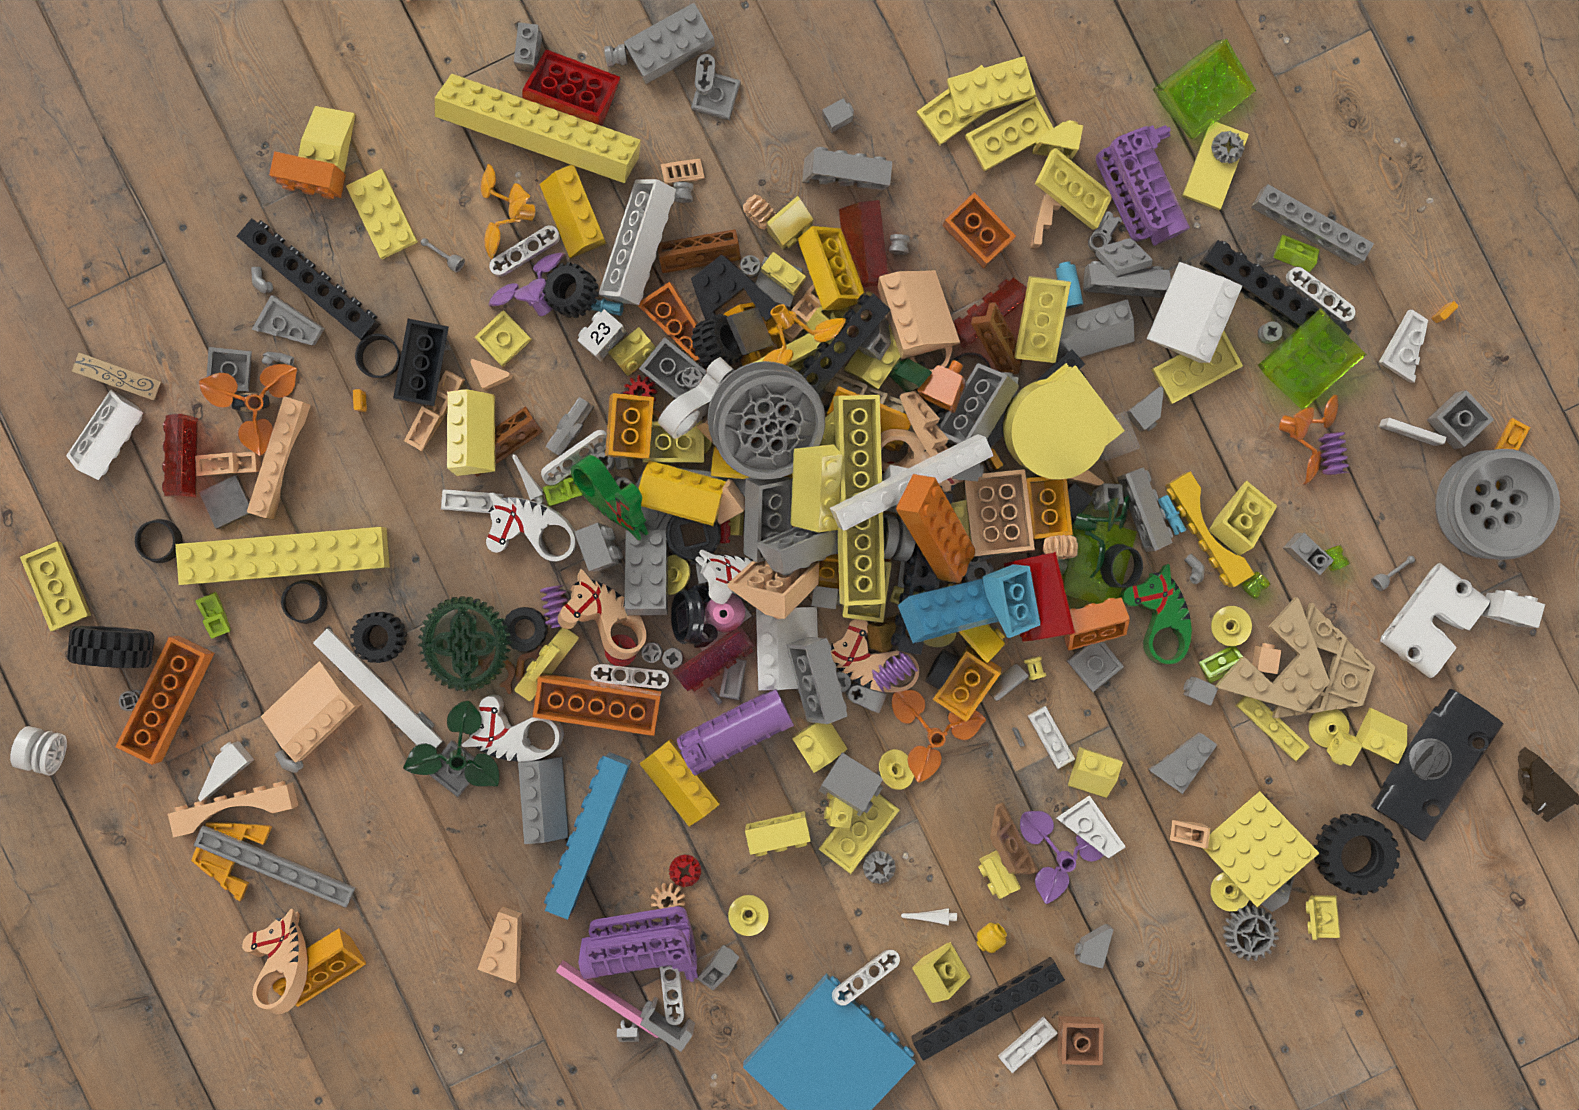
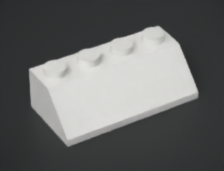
[66,390,143,480]

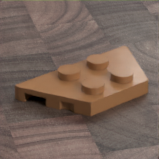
[990,802,1039,875]

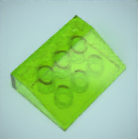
[1153,39,1256,139]
[1258,308,1367,410]
[1062,522,1137,604]

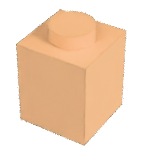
[1252,643,1281,674]

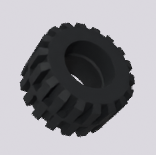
[542,262,599,318]
[692,314,743,368]
[350,612,407,663]

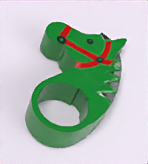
[571,455,649,541]
[1119,564,1192,664]

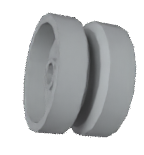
[883,514,915,561]

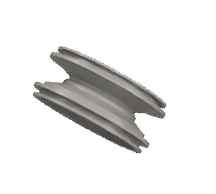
[708,361,825,480]
[1435,449,1560,560]

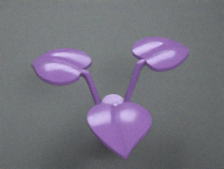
[488,253,565,316]
[1020,811,1104,904]

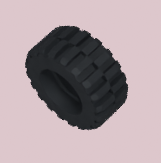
[67,626,155,668]
[1314,813,1400,895]

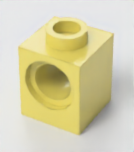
[1327,730,1363,766]

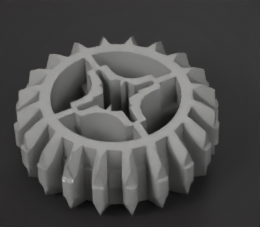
[1223,905,1279,961]

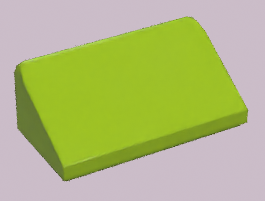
[1274,235,1320,272]
[1199,646,1243,684]

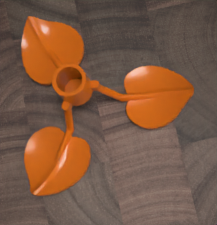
[199,364,297,456]
[1279,395,1338,485]
[891,690,986,782]

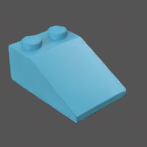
[982,565,1040,638]

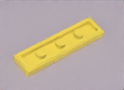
[1235,696,1309,761]

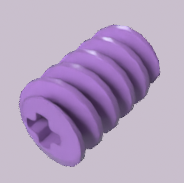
[1318,432,1349,475]
[540,585,568,628]
[872,651,918,693]

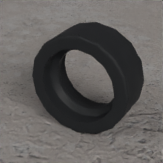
[925,649,958,690]

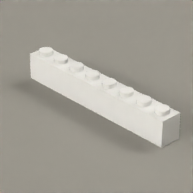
[830,434,993,531]

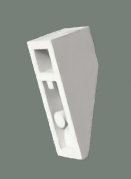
[198,741,254,802]

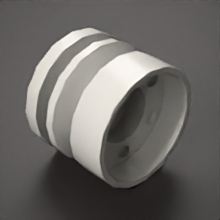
[10,726,67,776]

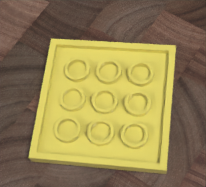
[1202,791,1319,907]

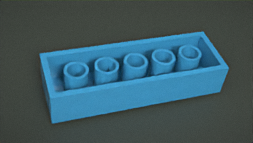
[898,579,999,643]

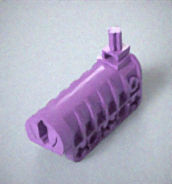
[1095,125,1190,246]
[677,689,794,776]
[578,906,698,982]

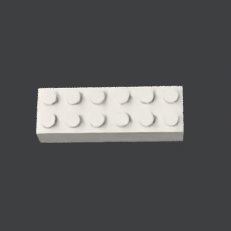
[599,179,676,305]

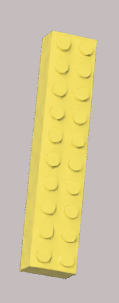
[435,74,641,183]
[833,395,885,606]
[175,527,390,585]

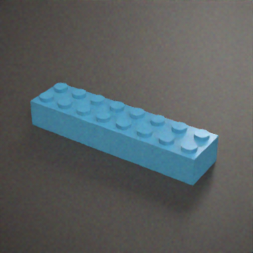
[544,752,632,920]

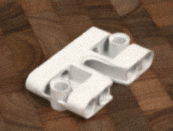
[1380,563,1490,678]

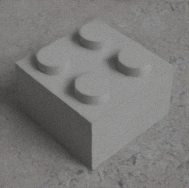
[1427,390,1494,449]

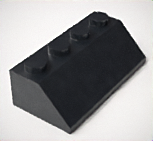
[393,318,449,406]

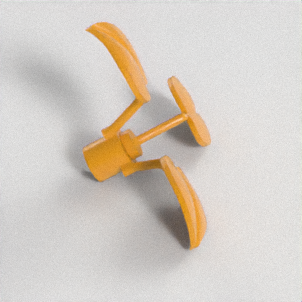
[481,164,535,260]
[762,304,846,365]

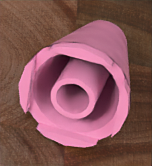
[705,593,745,632]

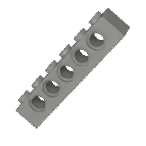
[1251,184,1374,266]

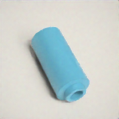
[1055,261,1084,309]

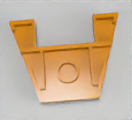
[191,822,272,901]

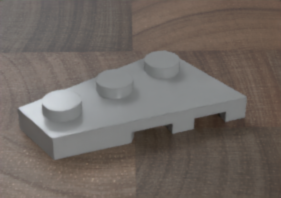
[252,295,325,345]
[1148,732,1217,794]

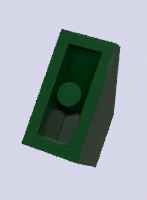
[890,359,932,393]

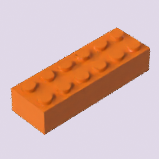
[896,474,976,583]
[115,636,215,765]
[533,673,662,736]

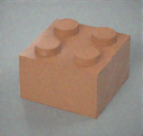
[1057,1016,1104,1065]

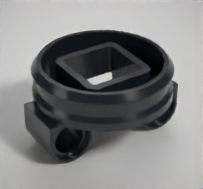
[666,515,721,565]
[671,585,718,648]

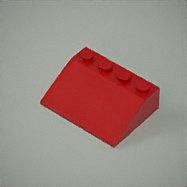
[522,49,621,126]
[1004,552,1075,642]

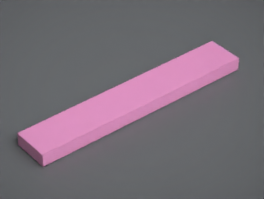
[556,960,658,1038]

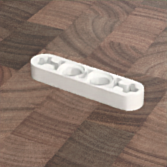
[489,225,560,277]
[1286,267,1355,323]
[541,430,607,485]
[591,664,670,689]
[832,950,900,1005]
[660,965,685,1025]

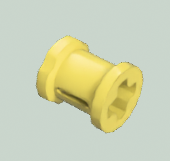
[1024,656,1047,680]

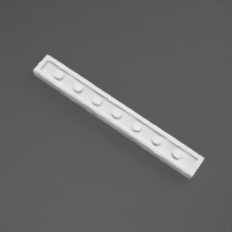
[313,628,443,748]

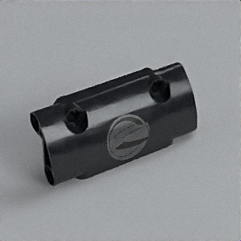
[1371,689,1504,842]

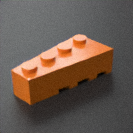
[637,282,701,363]

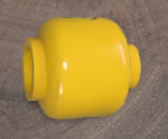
[976,922,1007,953]

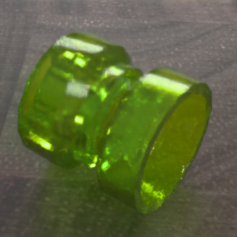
[1325,545,1350,571]
[1241,571,1271,599]

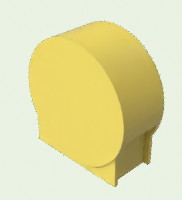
[1003,363,1125,480]

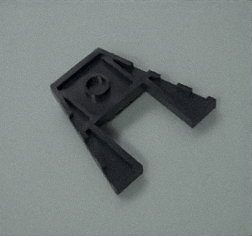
[691,255,778,321]

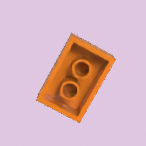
[269,151,346,199]
[942,192,1016,269]
[1063,597,1130,651]

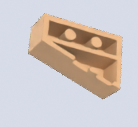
[477,907,522,983]

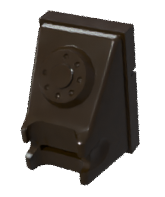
[1518,747,1579,822]

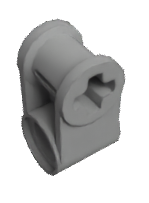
[846,683,887,713]

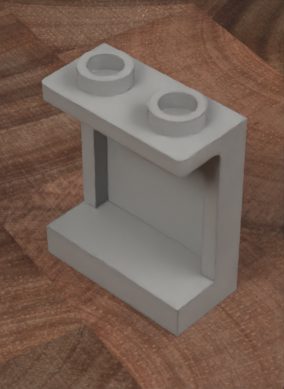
[818,753,883,816]
[640,997,695,1052]

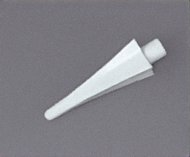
[512,455,544,503]
[901,908,957,925]

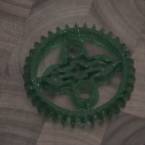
[417,596,511,692]

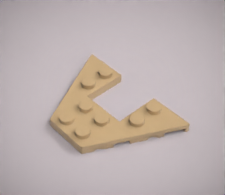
[1215,597,1330,712]
[1272,603,1375,718]

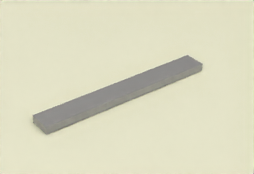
[194,826,356,908]

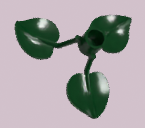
[1074,495,1130,578]
[403,700,499,787]

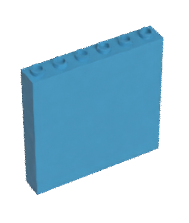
[743,973,916,1110]

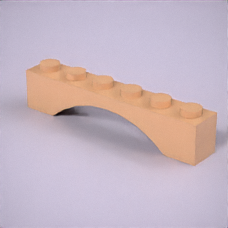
[247,396,311,519]
[168,780,298,838]

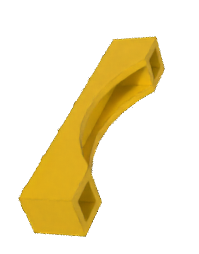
[1165,471,1255,587]

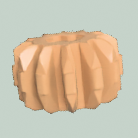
[743,194,776,230]
[1043,535,1078,560]
[651,883,685,910]

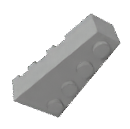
[802,147,892,190]

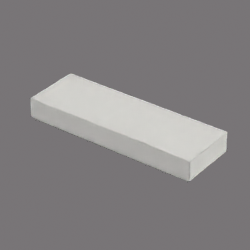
[1379,418,1447,446]
[441,489,504,513]
[1028,706,1075,769]
[998,1016,1058,1073]

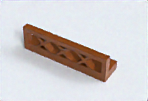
[658,229,741,273]
[971,302,1023,374]
[475,406,543,477]

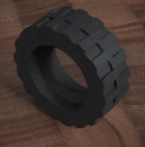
[501,607,548,652]

